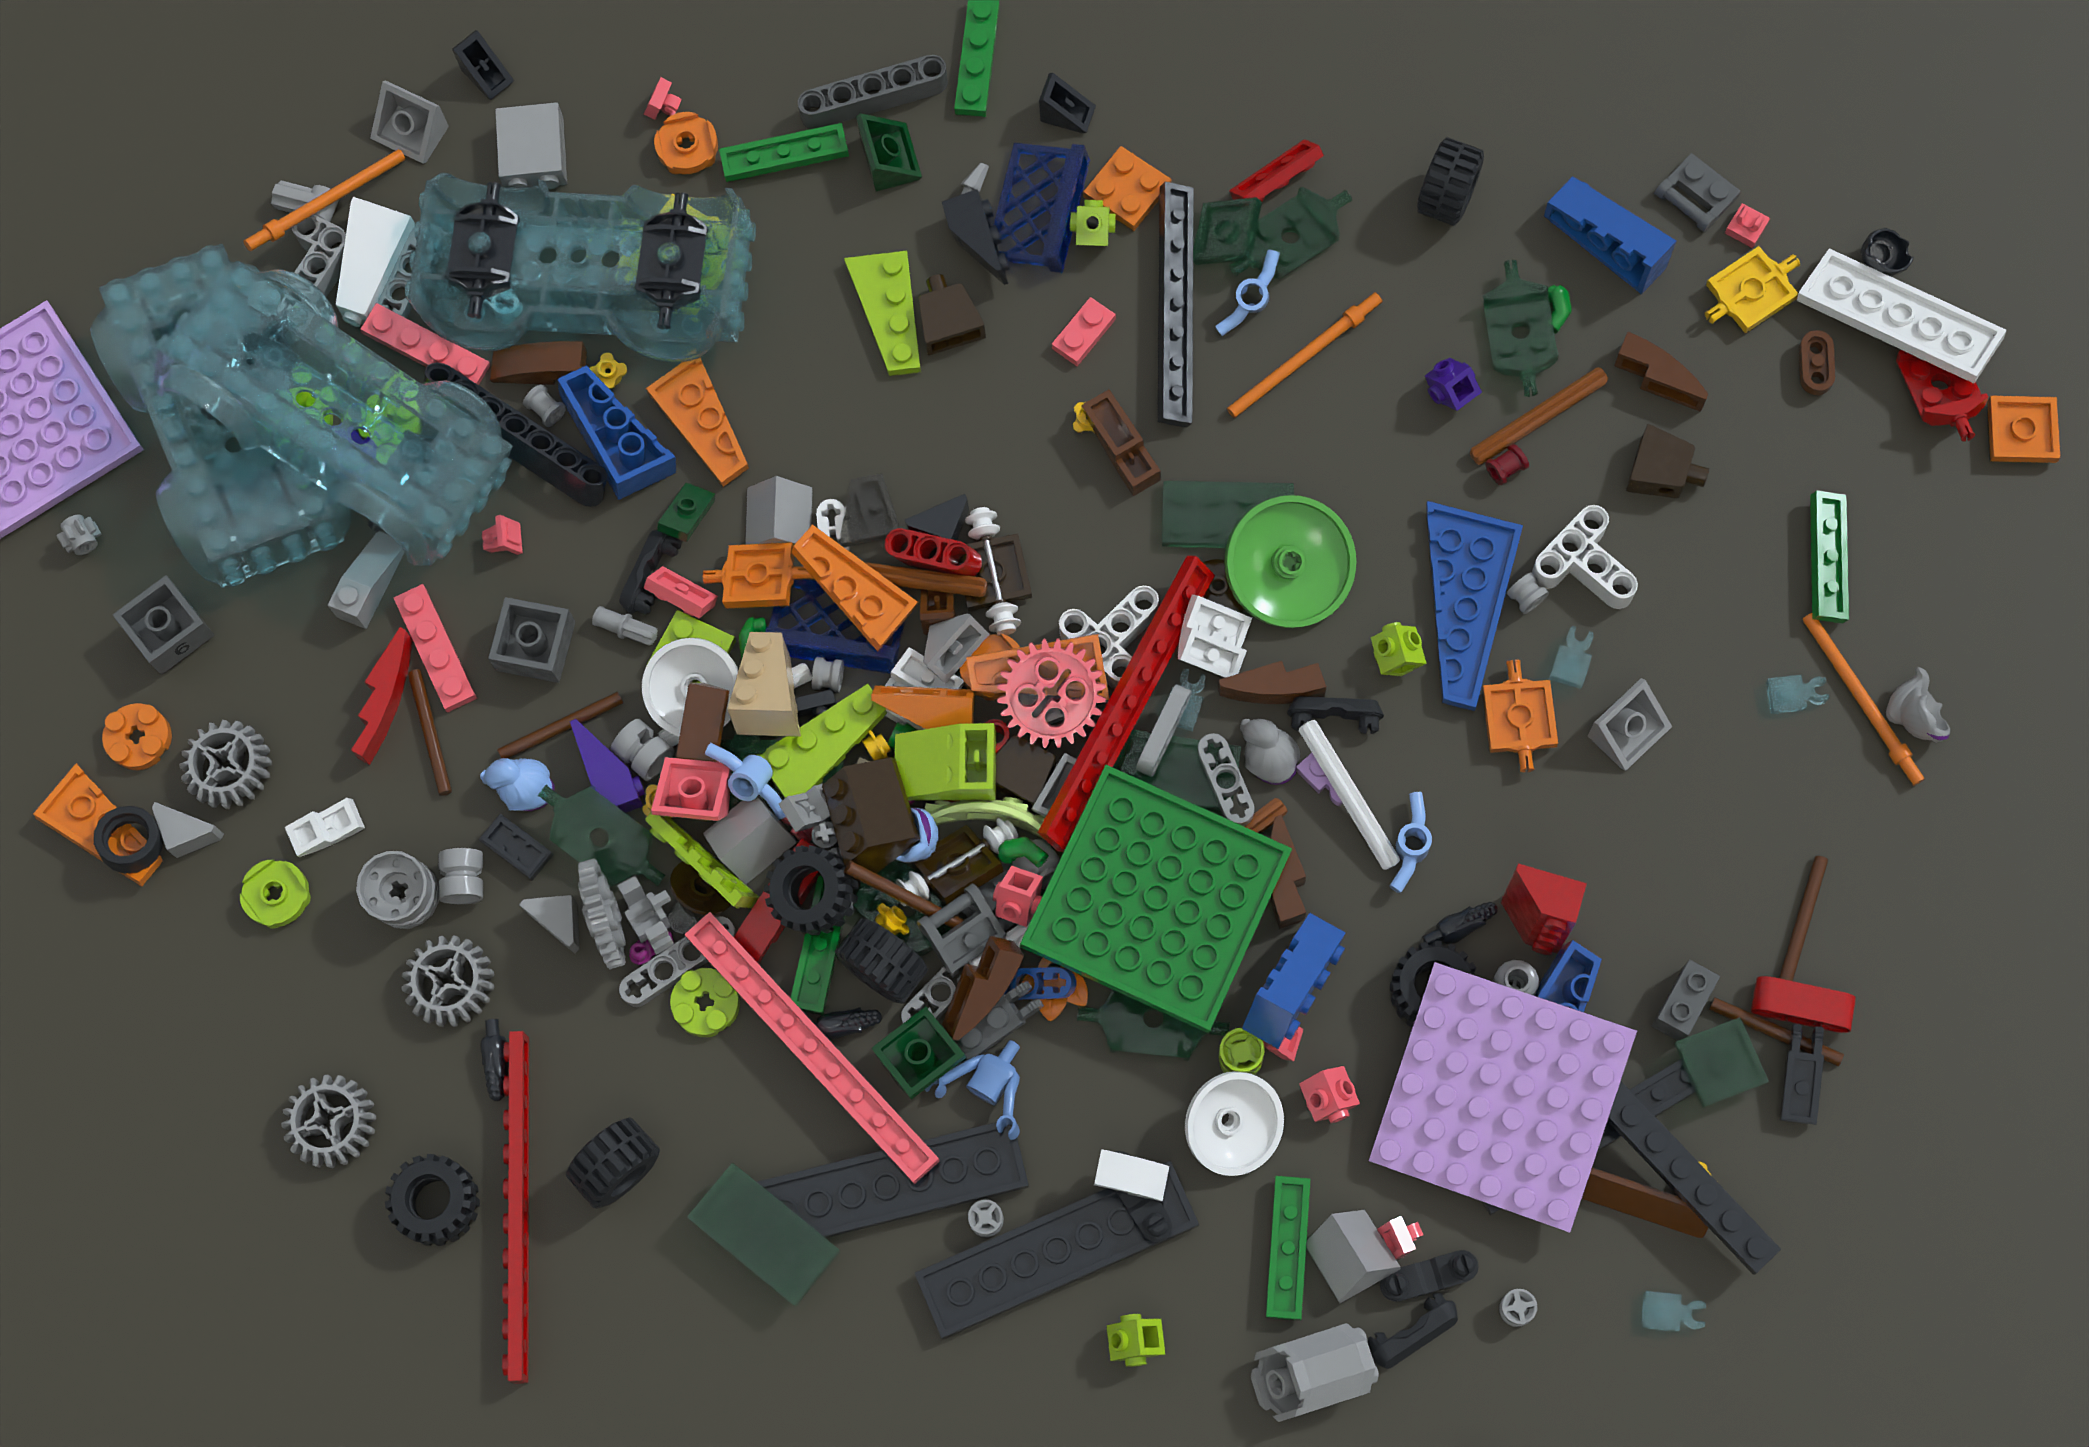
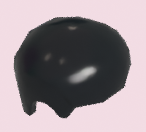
[1861,228,1914,276]

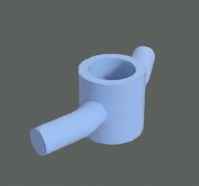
[1215,250,1280,336]
[705,743,786,820]
[1389,792,1432,893]

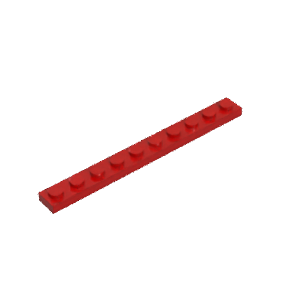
[1037,556,1215,852]
[502,1031,529,1384]

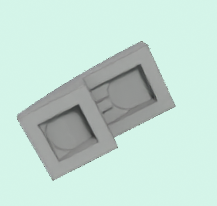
[779,784,831,832]

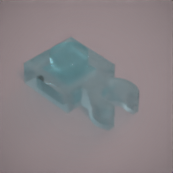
[1549,626,1593,689]
[1168,668,1206,731]
[1766,675,1829,714]
[1642,1291,1706,1332]

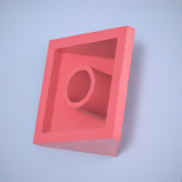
[651,757,732,821]

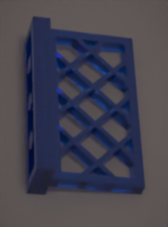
[993,143,1090,273]
[765,579,906,674]

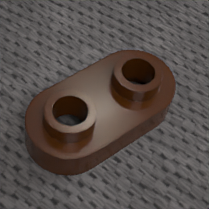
[1799,330,1835,395]

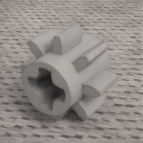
[57,515,102,555]

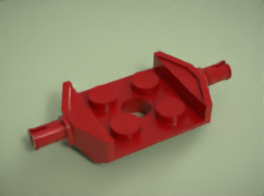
[1896,350,1988,442]

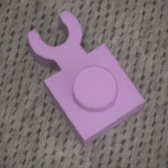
[1296,753,1342,806]

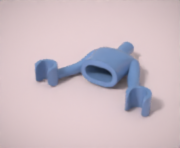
[925,1040,1020,1140]

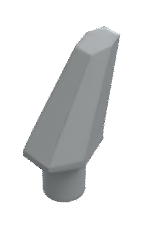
[961,163,989,195]

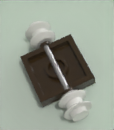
[958,507,1032,636]
[896,817,1018,909]

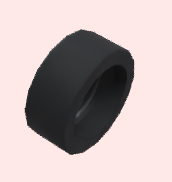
[94,806,163,874]

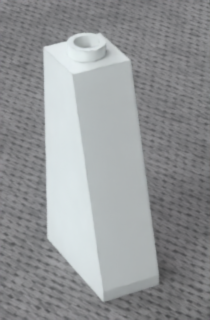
[336,197,416,327]

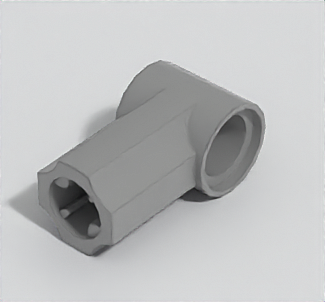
[271,180,339,222]

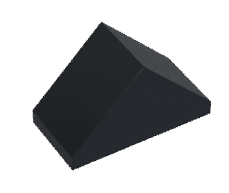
[452,30,514,100]
[1039,73,1096,133]
[905,494,969,540]

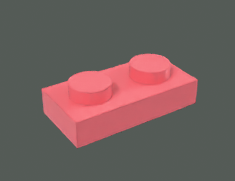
[1052,297,1116,367]
[644,566,718,618]

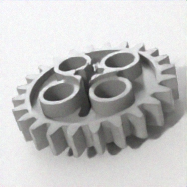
[578,858,626,969]

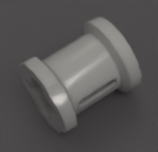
[523,384,566,427]

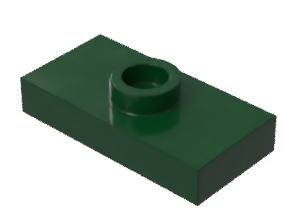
[657,482,715,542]

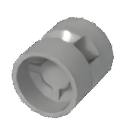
[611,719,675,781]
[438,848,483,904]

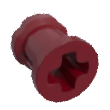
[1485,443,1529,485]

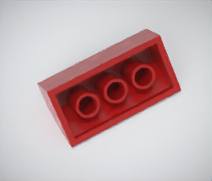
[1501,863,1587,955]

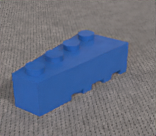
[1544,176,1677,295]
[557,365,676,500]
[1242,913,1346,1049]
[1535,940,1602,1012]

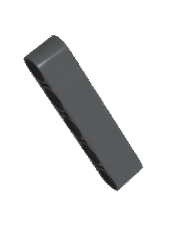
[798,55,948,129]

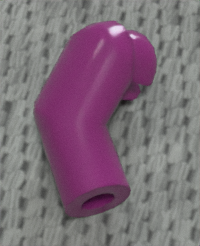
[629,930,675,965]

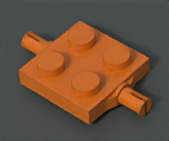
[703,542,813,608]
[1482,660,1558,772]

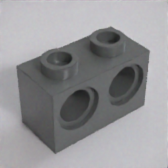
[1651,959,1720,1043]

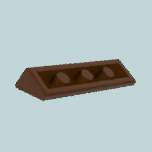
[676,683,730,821]
[1582,1168,1708,1238]

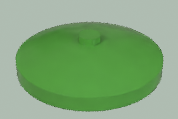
[1225,495,1357,628]

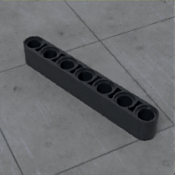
[422,362,607,507]

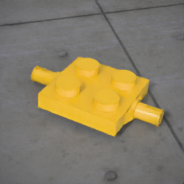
[1705,246,1800,333]

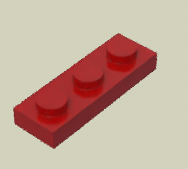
[1229,139,1324,207]

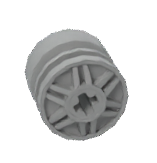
[356,851,439,929]

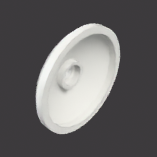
[642,638,738,736]
[1185,1071,1284,1176]

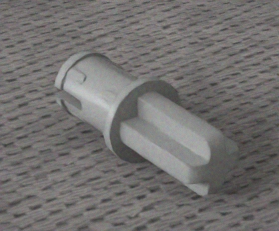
[592,606,658,646]
[812,821,837,848]

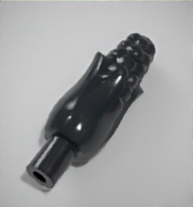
[1422,902,1498,945]
[814,1007,882,1040]
[480,1019,507,1101]

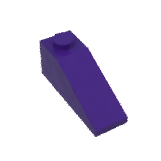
[570,719,646,820]

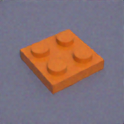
[1083,146,1172,231]
[1987,396,2060,463]

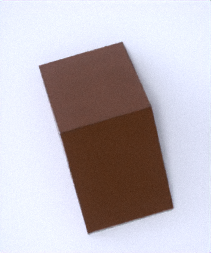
[920,589,956,635]

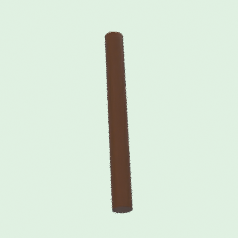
[408,669,452,796]
[497,691,623,758]
[1779,856,1828,981]
[844,860,964,928]
[1709,997,1844,1067]

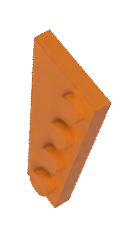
[646,351,749,487]
[791,524,918,652]
[966,634,1109,700]
[33,763,163,887]

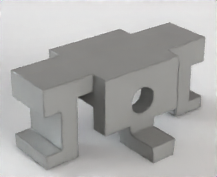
[617,876,674,955]

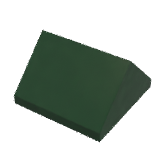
[856,113,922,192]
[871,1006,966,1100]

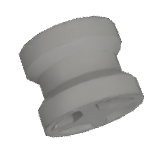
[1507,573,1549,614]
[812,657,844,693]
[968,1200,1004,1238]
[1499,1289,1537,1327]

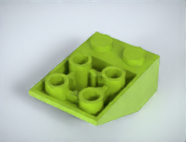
[895,723,996,800]

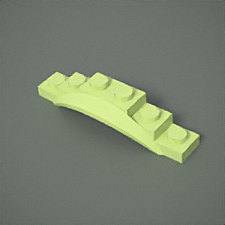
[925,797,1064,857]

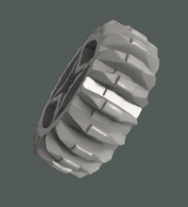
[179,719,272,809]
[402,935,494,1027]
[281,1075,376,1168]

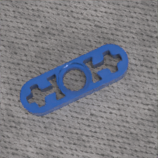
[1004,967,1076,1000]

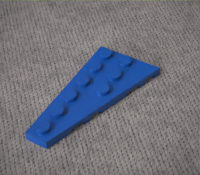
[1426,501,1523,711]

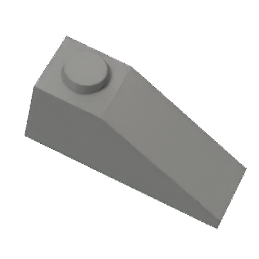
[328,531,409,629]

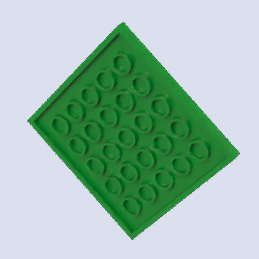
[1020,765,1292,1033]

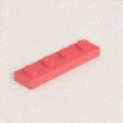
[360,303,490,385]
[393,584,477,713]

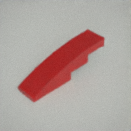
[351,627,413,765]
[734,838,821,964]

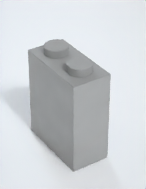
[495,102,567,192]

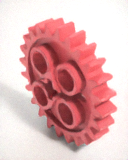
[997,638,1106,748]

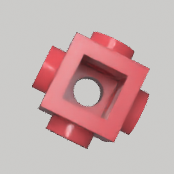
[993,865,1043,927]
[1299,1066,1360,1124]

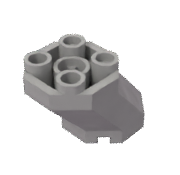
[1251,1323,1379,1422]

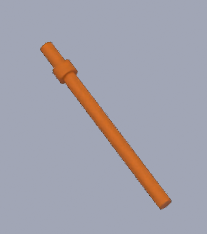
[243,149,405,252]
[1227,292,1382,418]
[1802,613,1925,786]

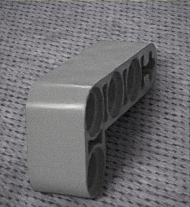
[268,214,346,342]

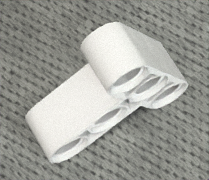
[1532,505,1638,609]
[1059,585,1159,689]

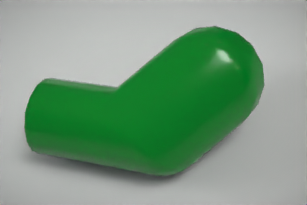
[1544,285,1572,334]
[739,616,767,661]
[998,837,1049,868]

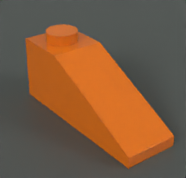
[871,685,975,729]

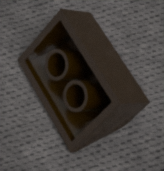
[822,757,920,874]

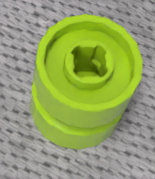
[1219,1028,1265,1075]

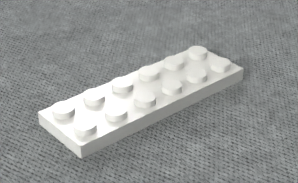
[1797,249,2007,383]

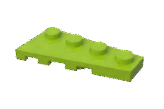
[844,251,921,376]
[758,684,887,799]
[645,813,759,909]

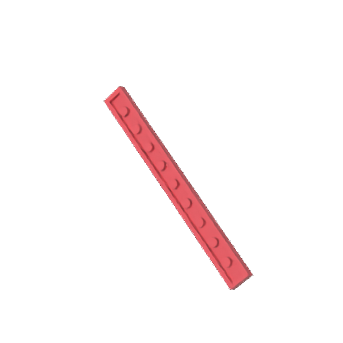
[684,912,940,1184]

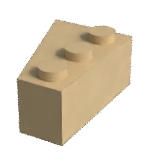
[727,632,801,736]

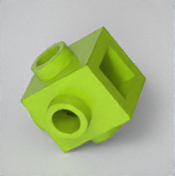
[1070,200,1116,246]
[1371,622,1427,676]
[1107,1314,1165,1367]

